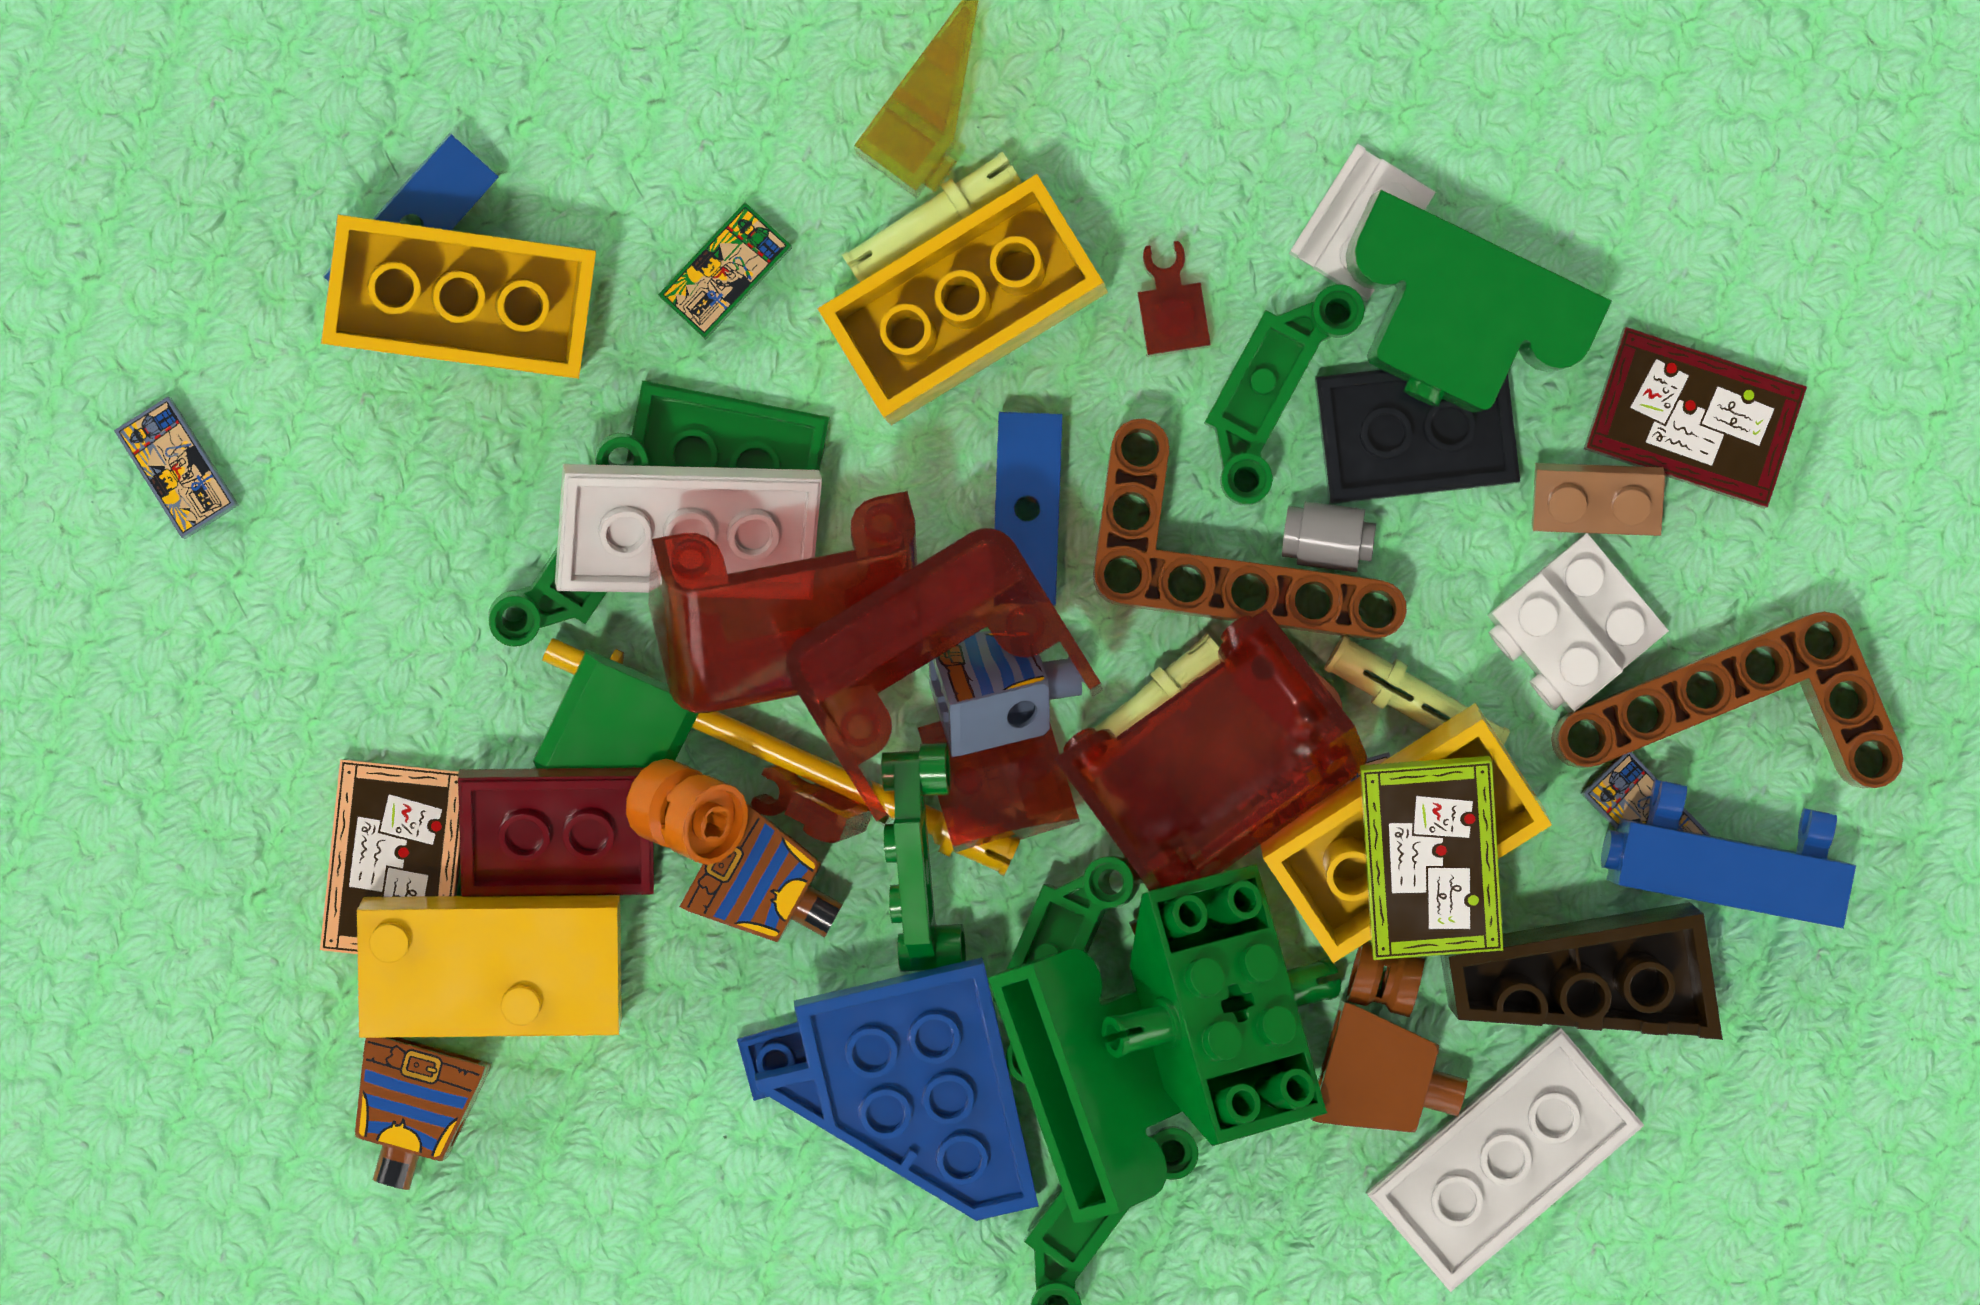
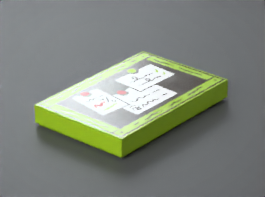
[1360,756,1503,960]

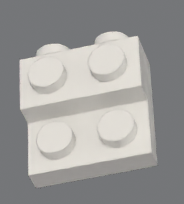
[1487,533,1669,713]

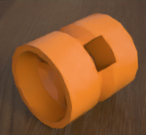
[626,759,748,865]

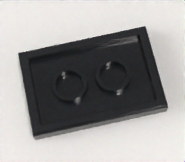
[1315,370,1520,505]

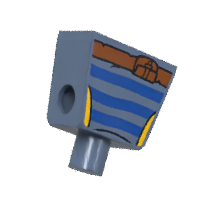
[927,630,1082,757]

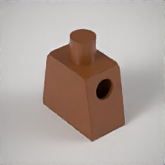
[1310,1000,1468,1132]

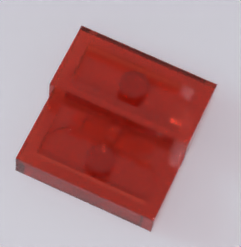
[918,721,1080,853]

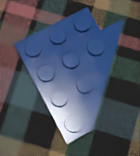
[754,957,1039,1221]

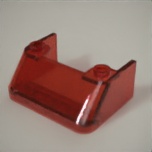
[786,528,1103,826]

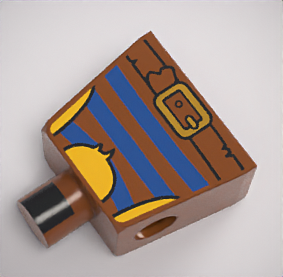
[679,802,843,942]
[355,1037,492,1190]

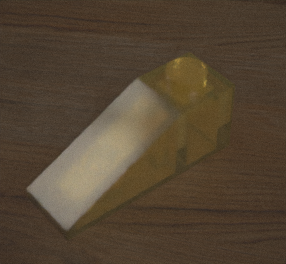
[854,0,979,199]

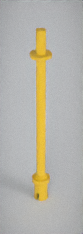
[542,638,1021,876]

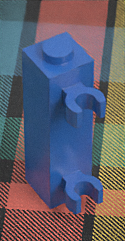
[1601,779,1856,929]

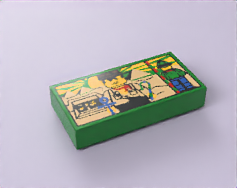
[658,202,792,340]

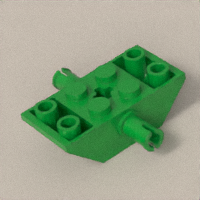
[1102,864,1341,1146]

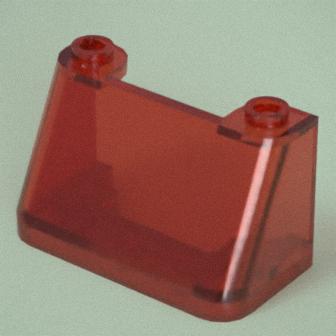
[648,491,921,713]
[1055,609,1367,892]

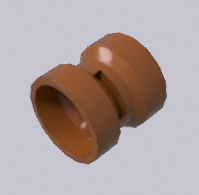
[1346,942,1425,1017]

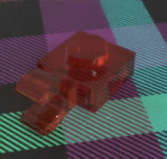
[751,765,874,843]

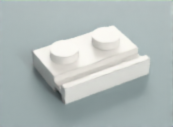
[1289,144,1436,302]

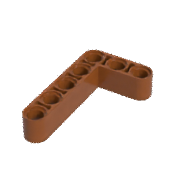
[1093,419,1407,640]
[1551,611,1903,788]

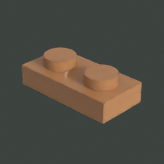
[1532,463,1665,536]

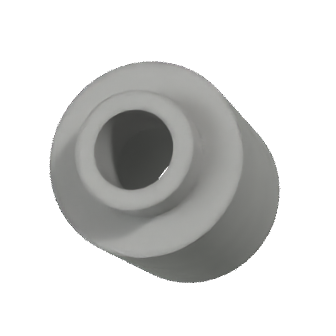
[1282,502,1376,573]

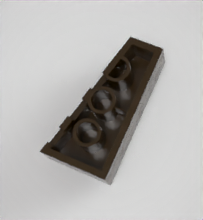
[1440,902,1723,1040]

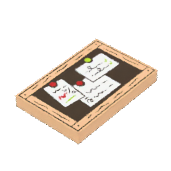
[320,759,460,954]

